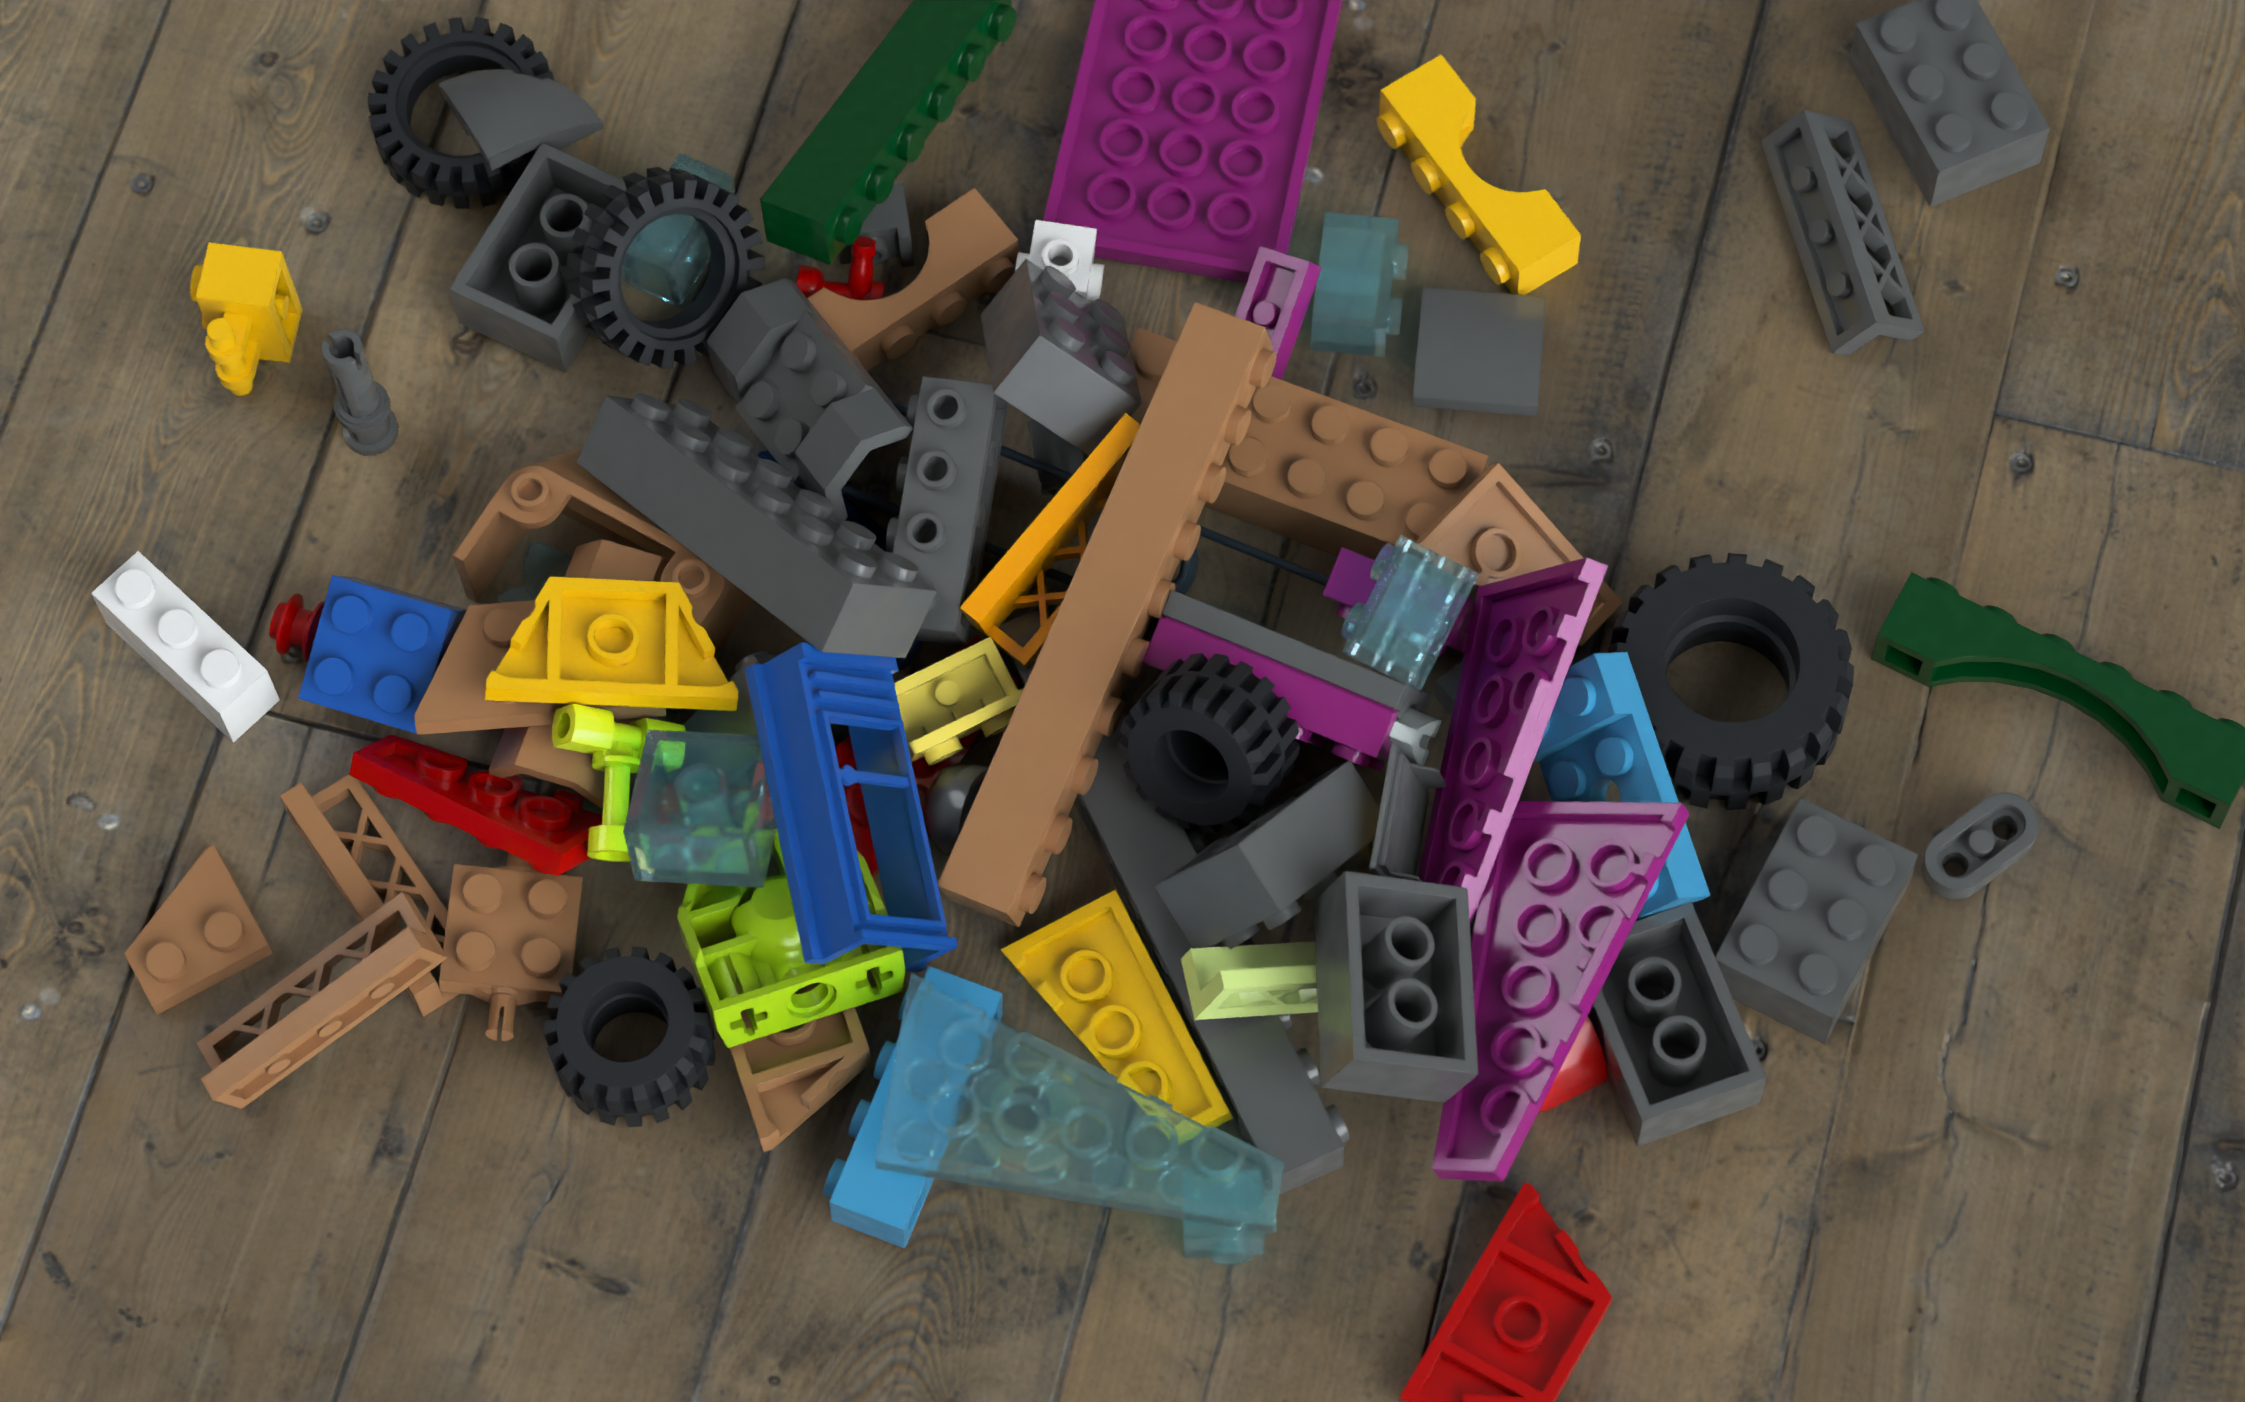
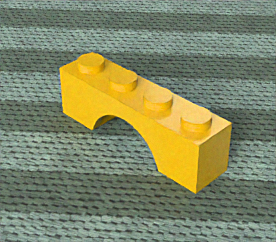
[1377,54,1581,295]

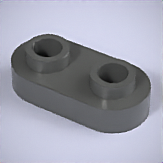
[1921,792,2039,899]

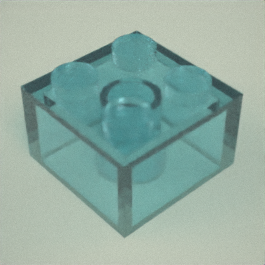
[623,730,777,888]

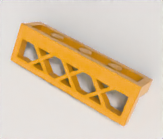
[960,413,1141,669]

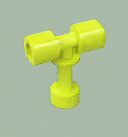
[552,704,687,862]

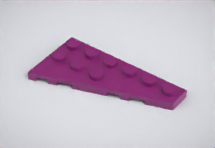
[1418,557,1608,925]
[1432,801,1690,1182]

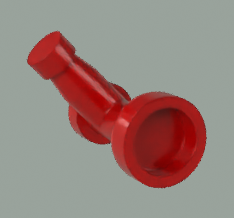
[796,237,886,300]

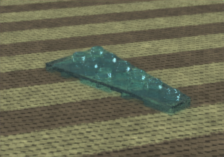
[875,973,1284,1234]

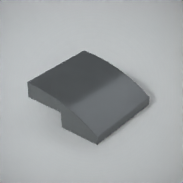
[1412,287,1546,416]

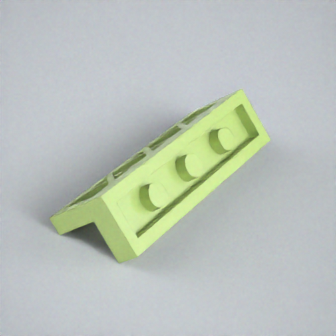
[1181,941,1318,1020]

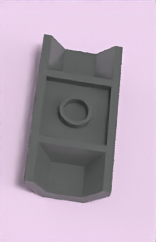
[706,278,913,521]

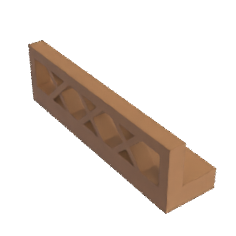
[280,774,459,1017]
[196,892,447,1109]

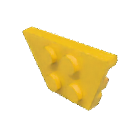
[485,577,738,711]

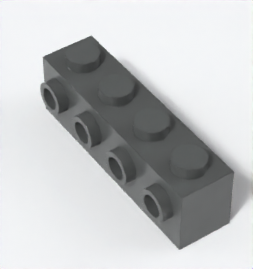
[886,376,1009,646]

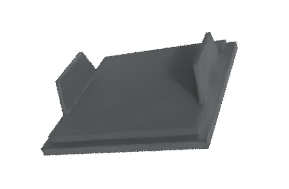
[1369,745,1447,882]

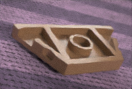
[414,600,666,735]
[729,983,872,1152]

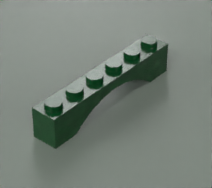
[1871,572,2245,829]

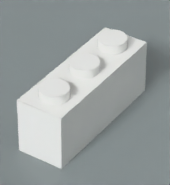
[91,551,280,743]

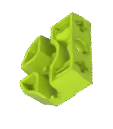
[677,826,906,1048]

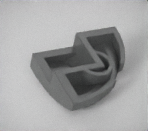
[438,69,604,171]

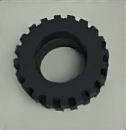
[1608,553,1854,810]

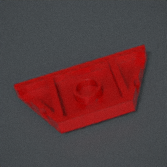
[1399,1182,1613,1402]

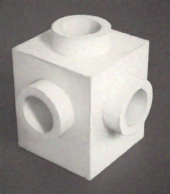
[1015,220,1104,301]

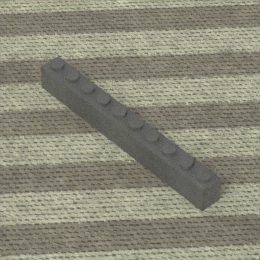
[998,604,1350,1198]

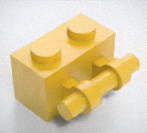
[190,242,302,396]

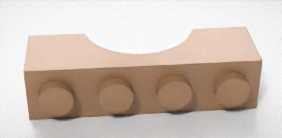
[807,188,1019,371]

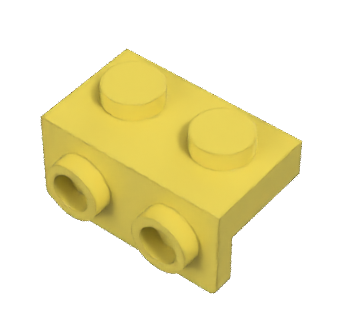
[894,637,1024,766]

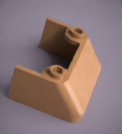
[453,449,754,712]

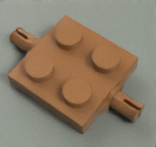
[439,853,583,1041]

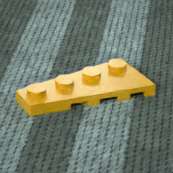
[1001,889,1233,1149]

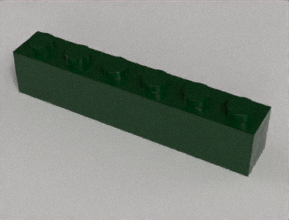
[760,0,1016,266]

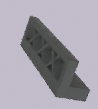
[1761,110,1925,356]

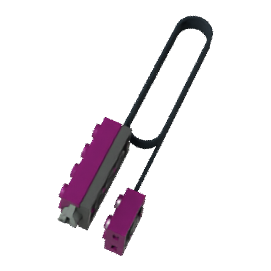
[841,401,1475,772]

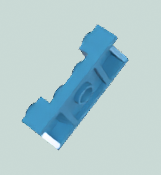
[1533,652,1711,921]

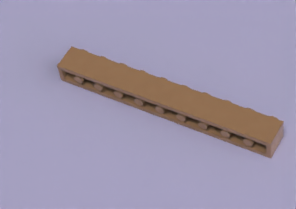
[938,302,1277,927]

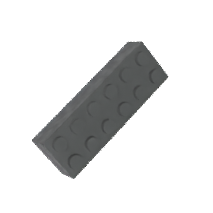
[576,393,937,658]

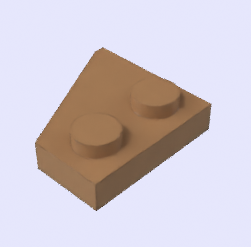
[124,845,273,1015]

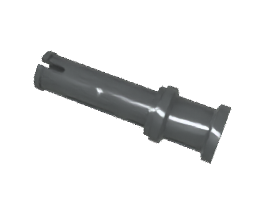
[321,329,399,456]

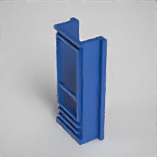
[744,642,958,973]

